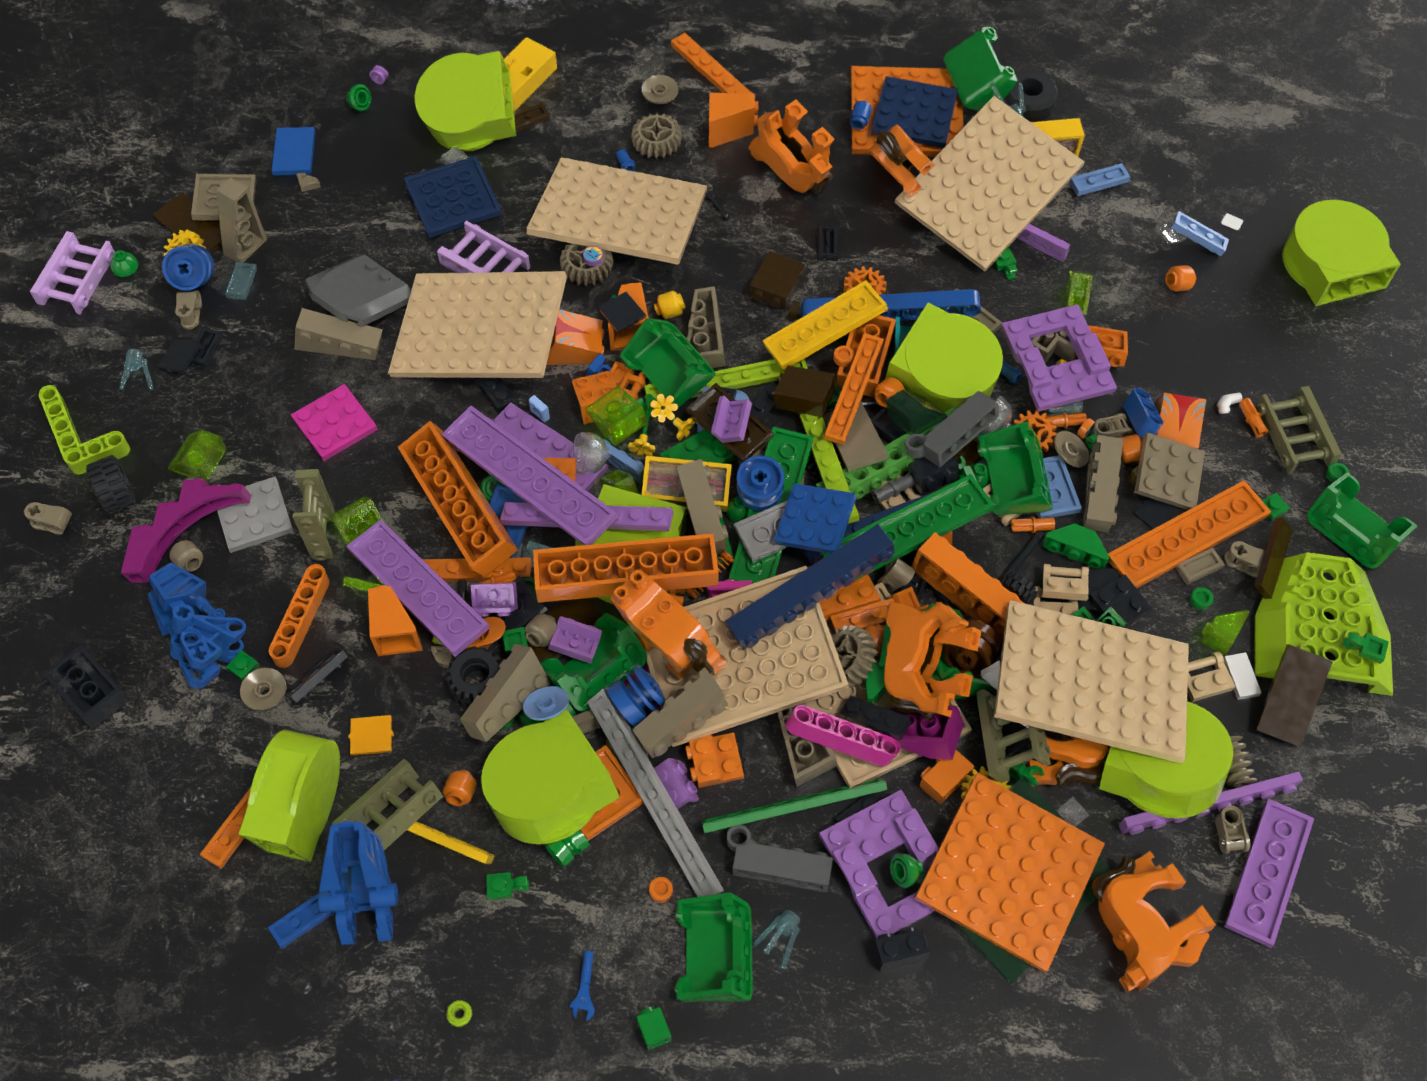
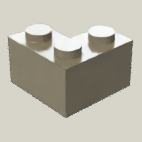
[1032,330,1077,363]

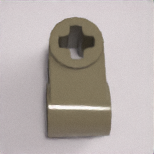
[175,291,202,330]
[1090,413,1133,438]
[24,502,72,534]
[1224,541,1265,577]
[877,558,915,592]
[1215,805,1250,854]

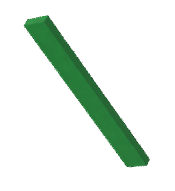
[700,778,887,833]

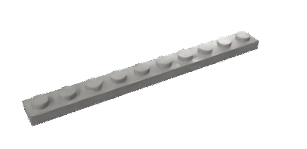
[587,689,724,897]

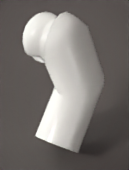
[1217,392,1242,414]

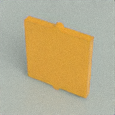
[348,715,394,756]

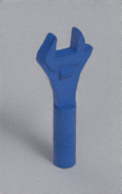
[570,951,595,1021]

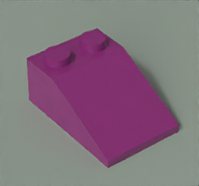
[890,705,964,760]

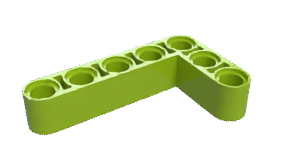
[39,385,130,475]

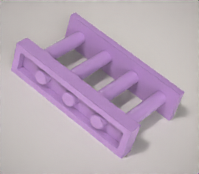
[437,221,530,273]
[30,231,115,314]

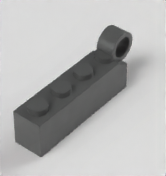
[905,391,999,467]
[727,825,833,893]

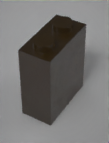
[749,251,805,310]
[772,365,836,417]

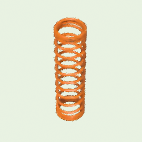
[686,551,734,599]

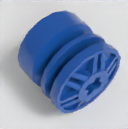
[606,665,666,727]

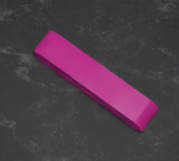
[786,705,900,767]

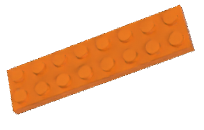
[1108,480,1271,588]

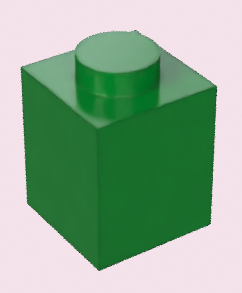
[637,1007,672,1051]

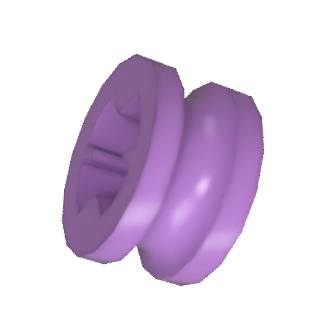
[369,65,388,84]

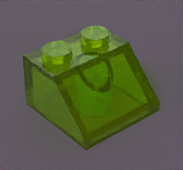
[585,385,648,446]
[168,430,227,482]
[328,495,385,558]

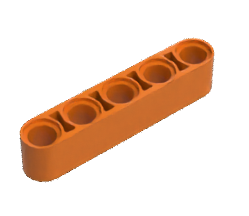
[269,564,329,668]

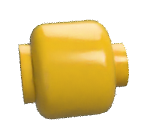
[654,291,685,320]

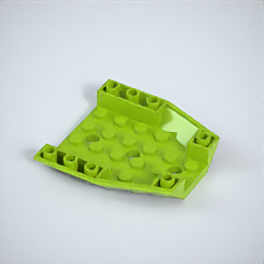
[1255,552,1393,696]

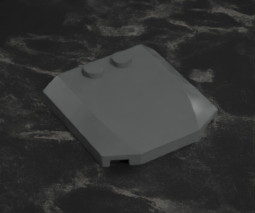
[305,254,411,326]

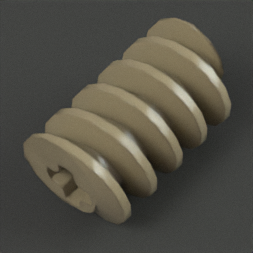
[1226,736,1258,788]

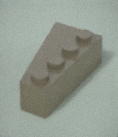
[216,177,267,265]
[686,286,726,368]
[294,308,383,360]
[1083,435,1123,533]
[676,459,729,555]
[460,644,551,742]
[632,667,728,758]
[778,703,837,787]

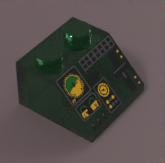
[886,390,947,435]

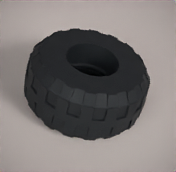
[1002,69,1058,122]

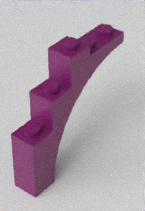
[121,478,251,583]

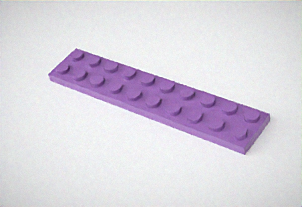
[441,406,618,545]

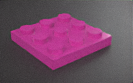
[291,384,378,461]

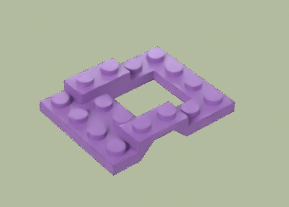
[1001,304,1117,411]
[819,790,939,940]

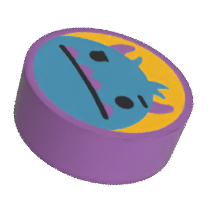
[583,246,603,266]

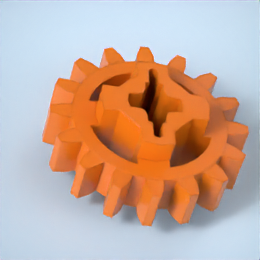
[843,266,887,295]
[1013,410,1057,452]

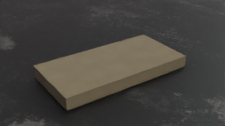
[823,402,889,472]

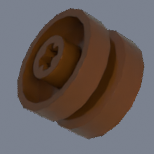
[943,620,1001,678]

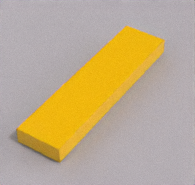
[407,821,494,864]

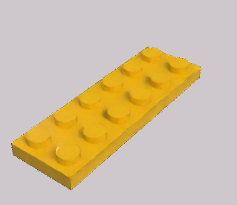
[762,280,888,371]

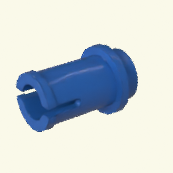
[616,149,635,171]
[1000,360,1023,384]

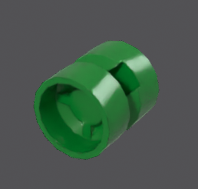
[544,830,590,868]

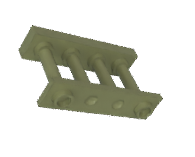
[1256,386,1342,474]
[293,469,336,561]
[976,689,1051,783]
[332,759,443,850]

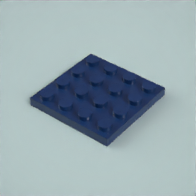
[871,76,958,148]
[404,156,502,238]

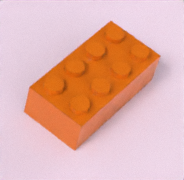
[836,315,896,397]

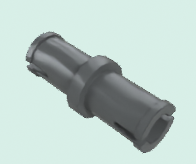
[871,473,915,504]

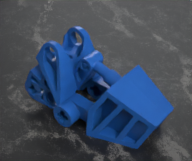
[148,563,246,689]
[319,821,398,945]

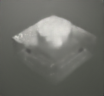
[441,146,468,165]
[1159,223,1187,244]
[1055,796,1089,827]

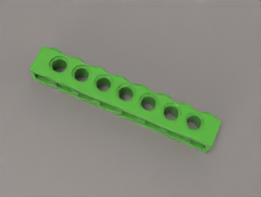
[816,406,958,500]

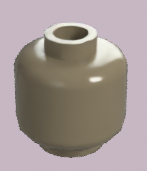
[169,540,203,572]
[525,614,558,647]

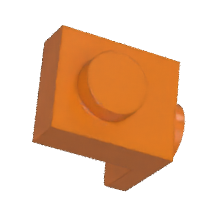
[891,587,929,610]

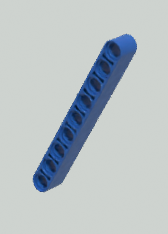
[801,289,981,321]

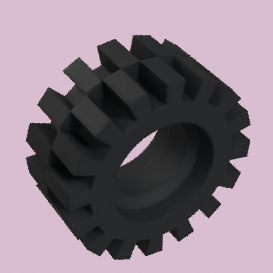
[999,570,1038,605]

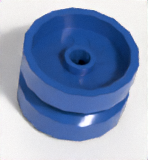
[162,243,214,290]
[736,455,784,511]

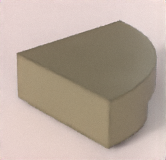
[297,173,320,192]
[431,646,454,668]

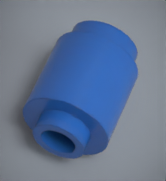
[850,101,872,130]

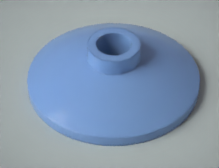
[523,686,569,720]

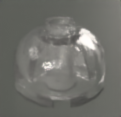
[980,395,1013,435]
[573,432,610,475]

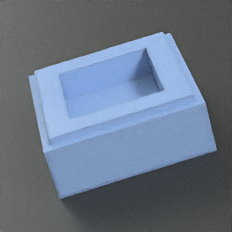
[529,395,550,423]

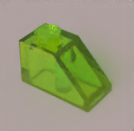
[1066,270,1093,315]
[600,469,639,494]
[1201,610,1250,655]

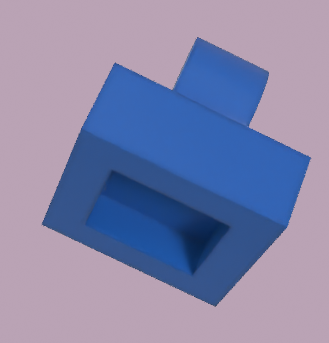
[585,353,611,376]

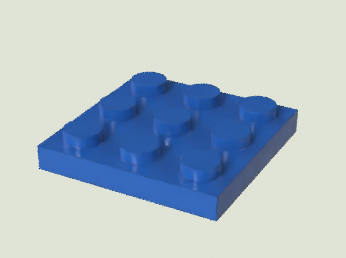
[774,483,857,554]

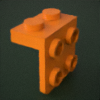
[572,371,623,425]

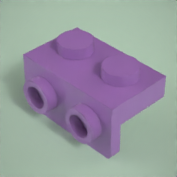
[711,396,752,443]
[470,582,518,617]
[549,616,602,664]
[654,758,699,809]

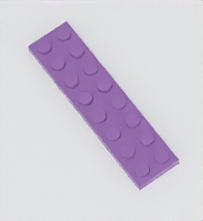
[347,520,490,657]

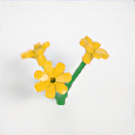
[627,394,696,456]

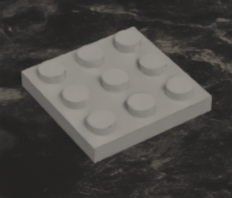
[217,476,294,553]

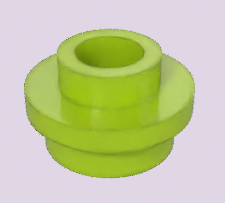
[447,1000,472,1027]

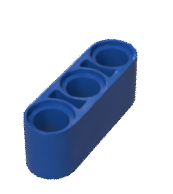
[1123,387,1164,438]

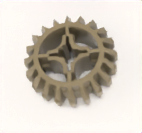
[631,113,682,159]
[560,243,613,286]
[831,625,878,687]

